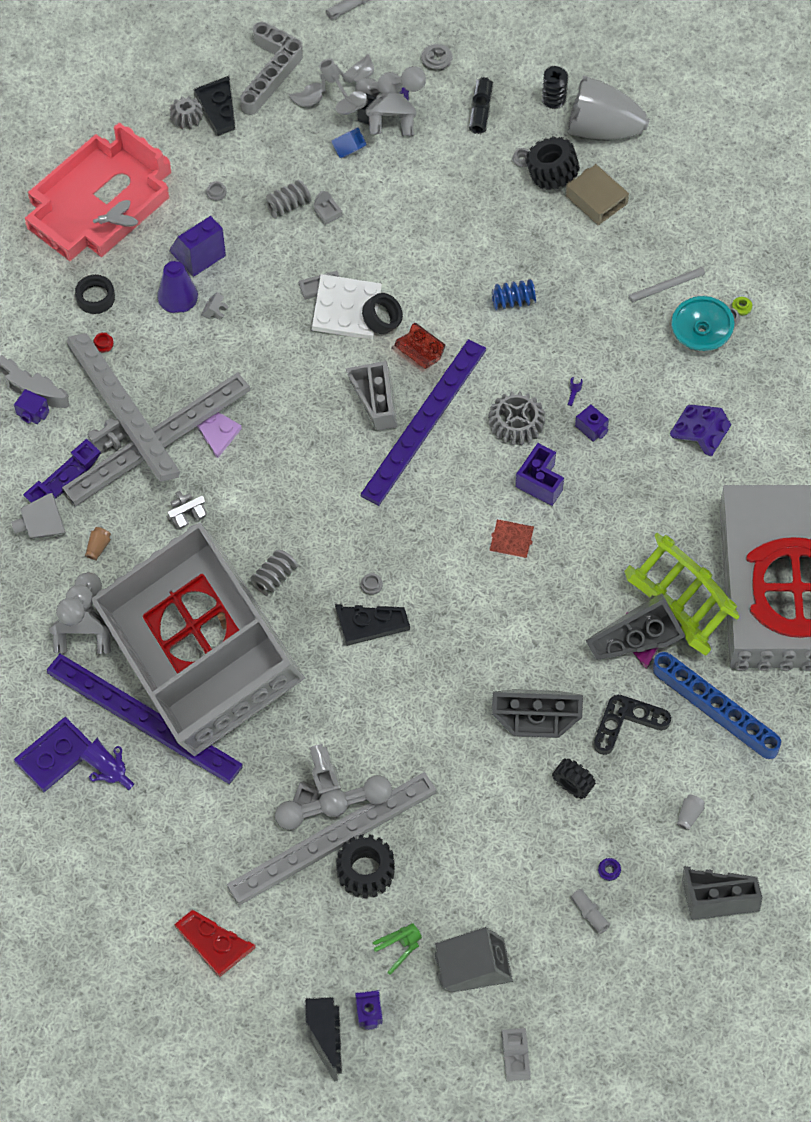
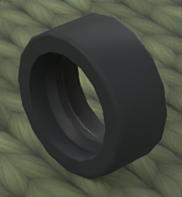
[75,274,115,314]
[362,293,403,334]

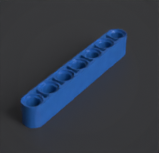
[653,652,781,759]

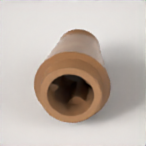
[85,527,111,561]

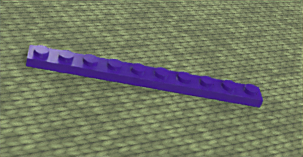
[361,339,486,506]
[47,654,243,784]

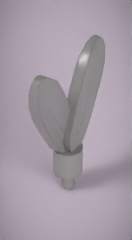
[93,200,138,227]

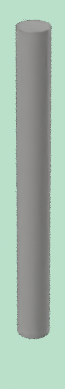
[629,267,705,302]

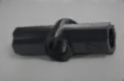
[469,77,493,134]

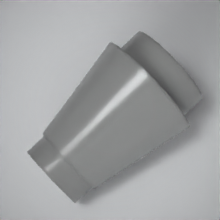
[677,794,705,830]

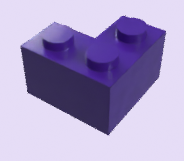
[515,443,564,506]

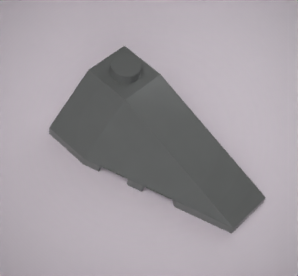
[586,593,686,660]

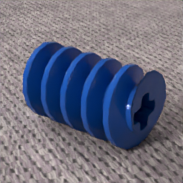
[492,279,536,310]

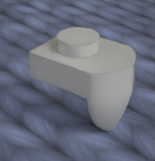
[314,191,343,225]

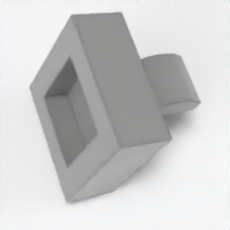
[201,292,228,319]

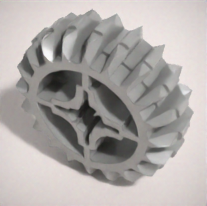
[488,391,545,446]

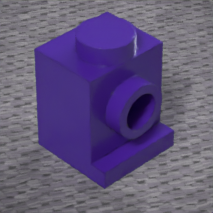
[355,990,383,1030]

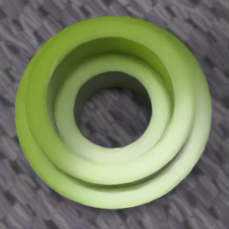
[732,297,753,316]

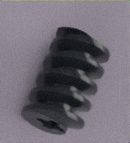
[542,66,568,109]

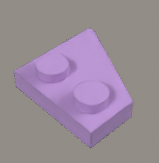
[197,412,242,458]

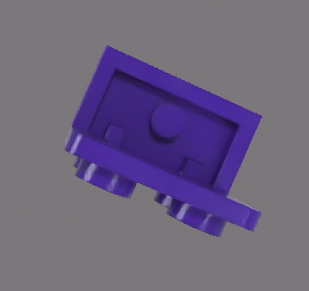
[670,404,731,456]

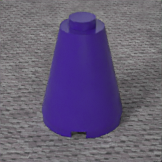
[157,261,198,313]

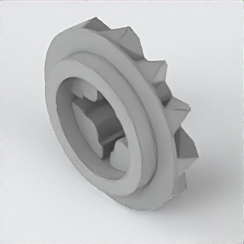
[421,44,452,71]

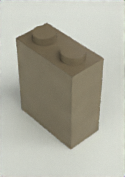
[566,164,629,226]

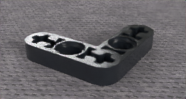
[594,694,671,755]

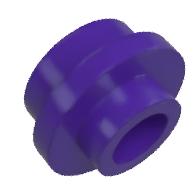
[598,858,621,881]

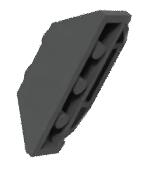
[492,689,583,738]

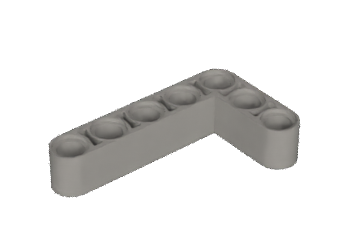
[240,22,303,115]

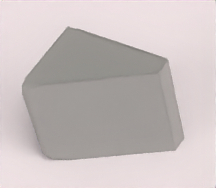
[293,781,321,805]

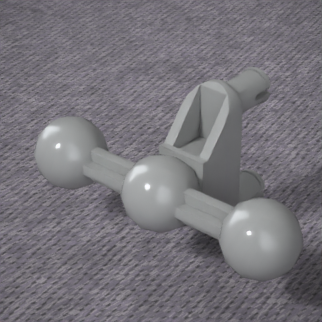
[355,66,426,136]
[49,572,111,654]
[275,744,392,830]

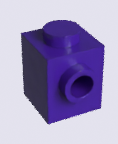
[14,389,49,425]
[575,404,609,442]

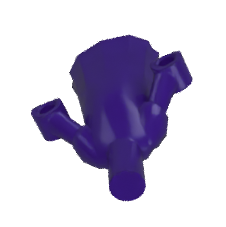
[79,737,134,790]

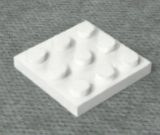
[312,274,382,339]

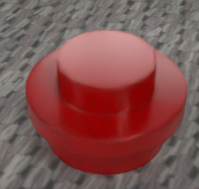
[93,332,114,353]

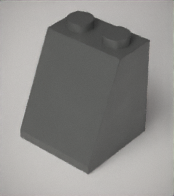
[435,927,513,993]

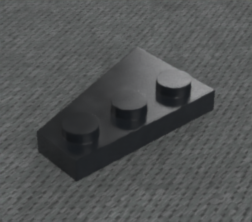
[193,76,236,136]
[335,604,410,646]

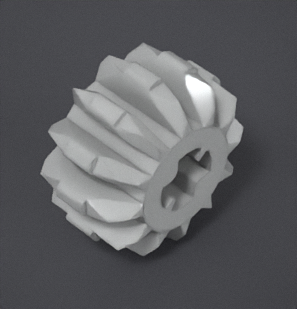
[170,95,203,129]

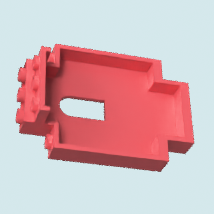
[25,122,171,261]

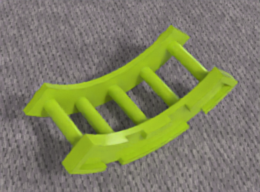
[624,532,740,656]

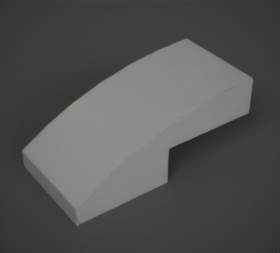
[502,1028,531,1081]

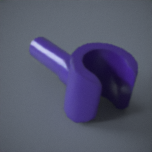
[567,377,583,406]

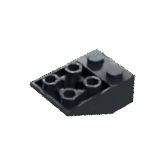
[305,997,342,1081]

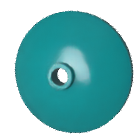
[672,296,734,351]

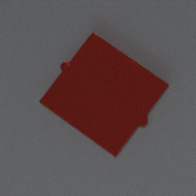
[490,519,534,558]

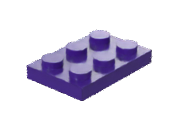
[14,716,92,792]

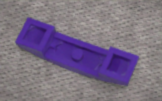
[23,439,101,503]

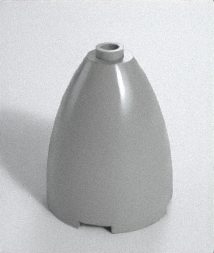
[567,75,650,140]

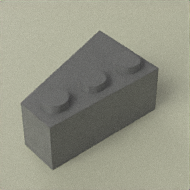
[682,866,762,920]

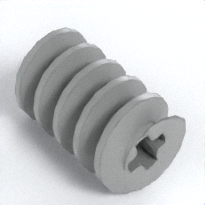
[266,180,312,219]
[250,550,298,596]

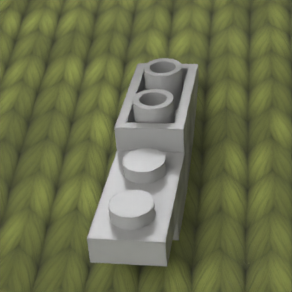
[0,355,70,408]

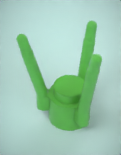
[373,923,422,975]

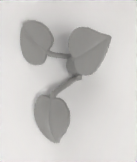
[289,54,374,115]

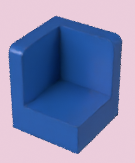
[331,127,367,158]

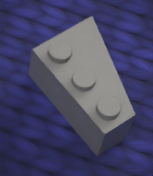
[345,361,398,431]

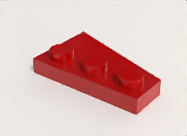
[174,909,256,978]

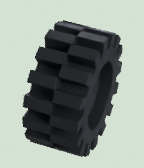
[552,758,596,799]

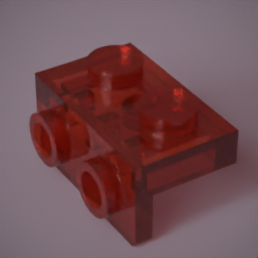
[394,322,446,369]

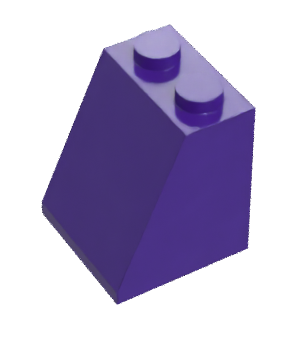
[169,215,226,277]

